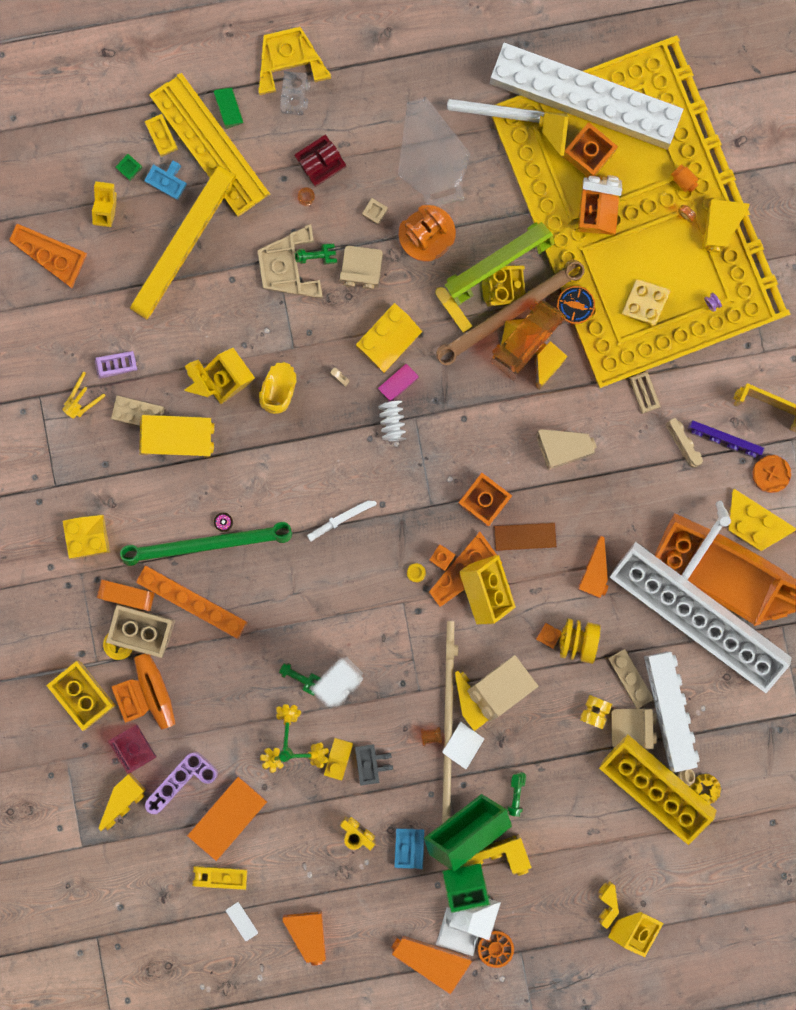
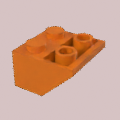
[577,189,619,235]

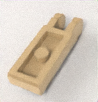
[665,418,703,468]

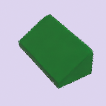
[213,87,244,129]

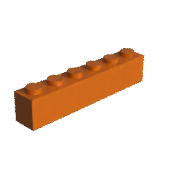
[136,566,248,639]

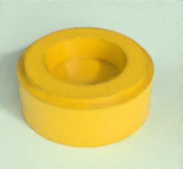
[407,563,426,583]

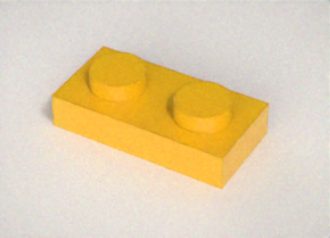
[145,114,178,157]

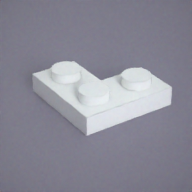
[583,175,622,196]

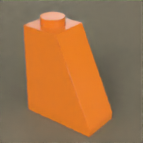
[283,911,326,965]

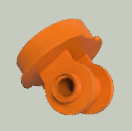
[399,205,456,262]

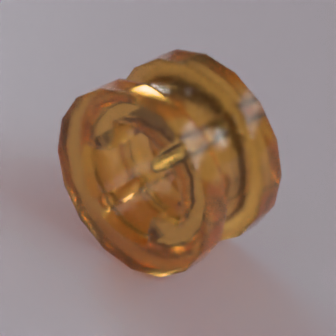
[298,187,315,206]

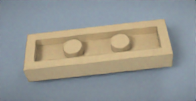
[608,649,654,709]

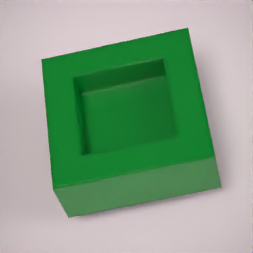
[115,154,143,181]

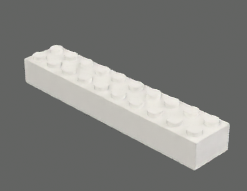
[490,43,683,149]
[610,542,792,693]
[312,657,363,707]

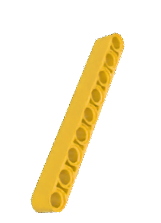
[130,165,236,320]

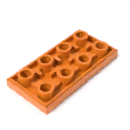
[187,776,268,861]

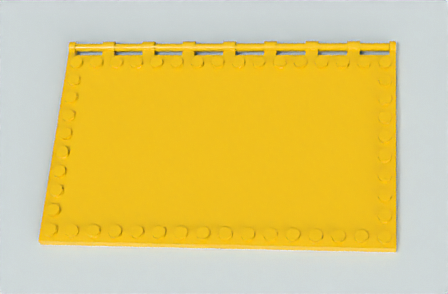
[491,36,791,389]

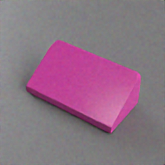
[378,364,419,402]

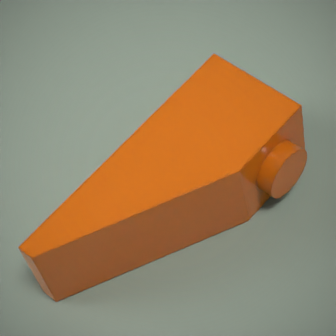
[577,536,609,598]

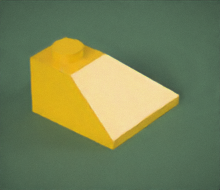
[539,111,569,156]
[608,912,664,957]

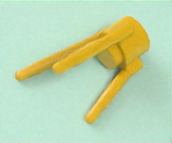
[62,372,105,419]

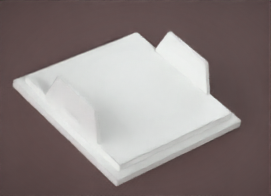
[436,907,478,956]

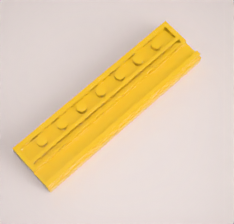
[149,73,270,217]

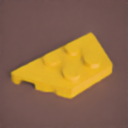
[728,489,796,551]

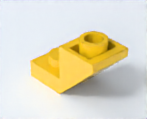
[598,881,619,929]

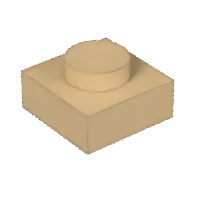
[362,198,388,225]

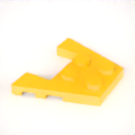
[259,27,331,95]

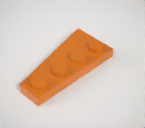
[9,224,87,288]

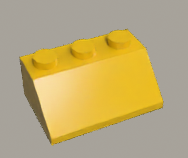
[356,303,423,373]
[459,555,516,624]

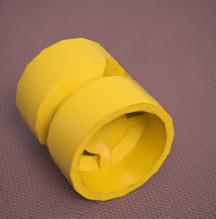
[579,695,612,729]

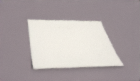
[442,722,484,769]

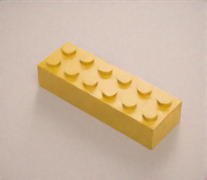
[599,734,717,845]

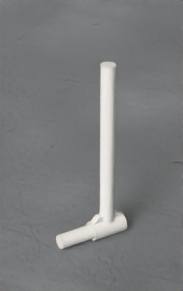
[681,501,731,580]

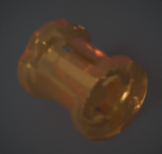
[421,727,442,746]

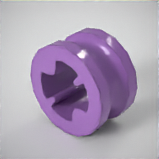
[704,292,722,312]

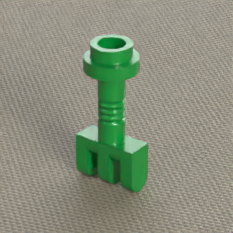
[295,244,338,265]
[278,663,322,696]
[507,772,526,817]

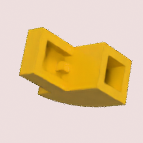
[92,181,117,227]

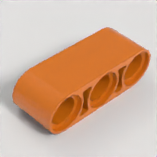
[97,579,155,611]

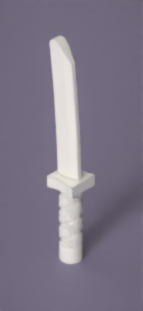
[307,501,377,541]

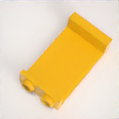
[733,383,796,432]
[139,415,214,458]

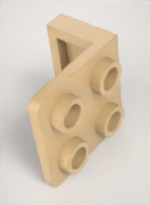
[340,246,383,290]
[611,709,657,749]

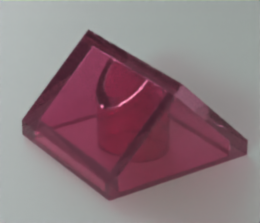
[108,724,157,774]

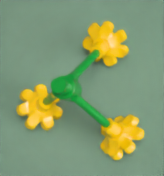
[260,704,329,773]

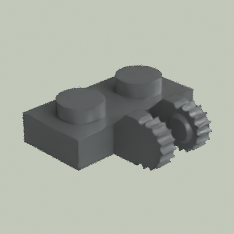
[355,744,393,786]

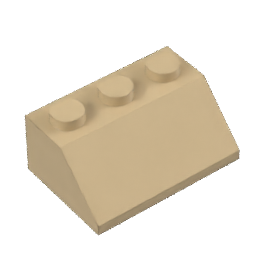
[106,605,175,658]

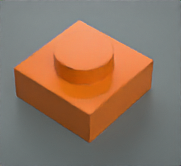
[536,623,561,649]

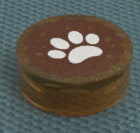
[677,205,696,223]

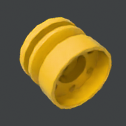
[559,618,601,664]

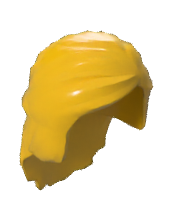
[259,362,297,414]

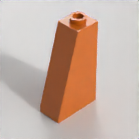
[391,936,472,995]

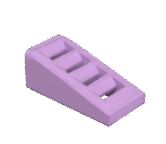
[95,351,137,379]

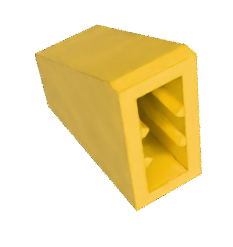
[704,199,750,252]

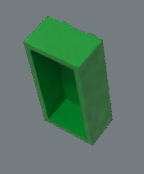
[424,794,512,872]

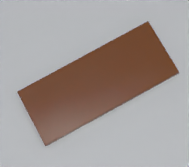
[494,523,557,551]

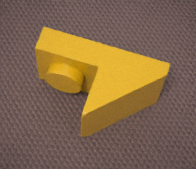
[184,359,218,397]
[324,738,353,781]

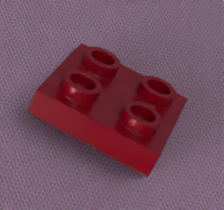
[294,134,347,187]

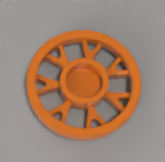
[478,931,514,968]

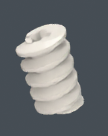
[379,401,406,442]

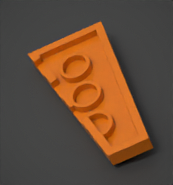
[429,532,502,607]

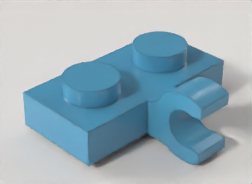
[144,160,187,200]

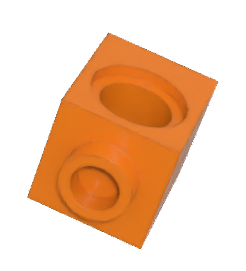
[429,544,456,572]

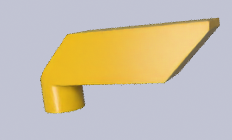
[435,287,473,333]

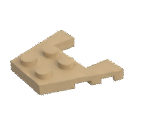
[258,224,323,298]

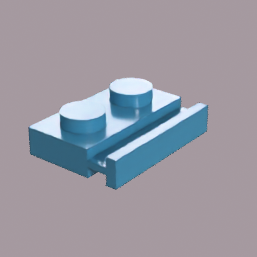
[394,828,424,869]

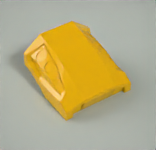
[481,266,526,307]

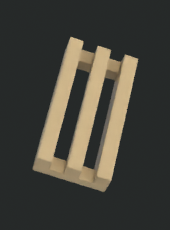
[629,371,661,414]

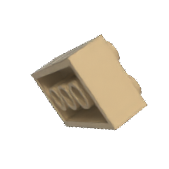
[111,396,164,426]

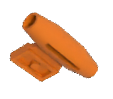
[112,653,176,730]

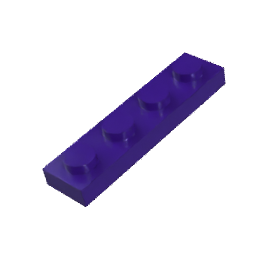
[688,420,764,458]

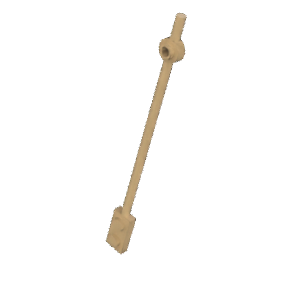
[442,621,458,824]

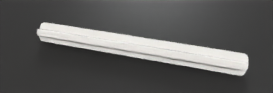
[447,99,544,123]

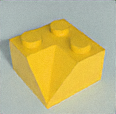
[62,515,110,559]

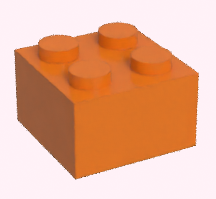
[562,122,618,177]
[458,473,512,527]

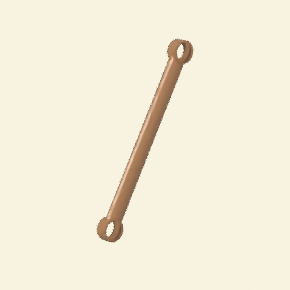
[436,259,584,365]

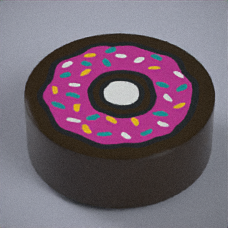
[214,513,233,532]

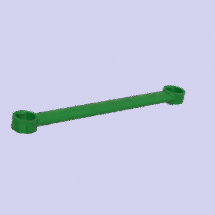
[120,522,292,566]

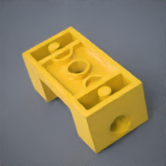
[448,834,532,876]

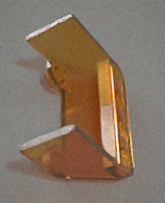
[490,299,567,381]

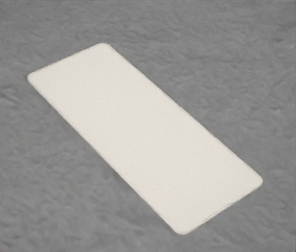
[226,902,258,941]

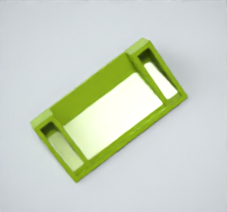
[445,222,555,306]

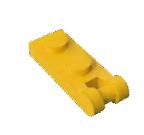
[192,866,248,890]

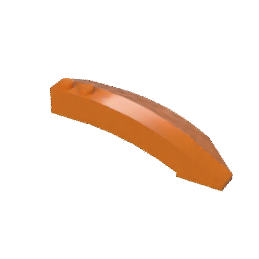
[654,513,796,626]

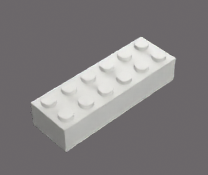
[644,652,700,772]

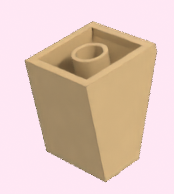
[536,430,597,470]
[467,655,538,722]

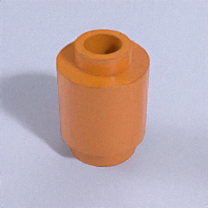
[671,164,699,193]

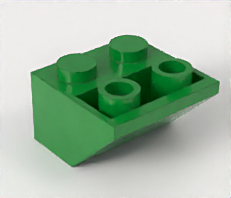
[442,863,490,913]

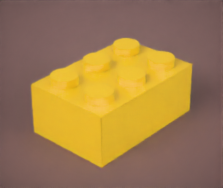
[46,661,116,731]

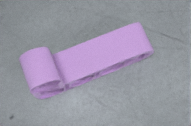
[145,752,218,814]

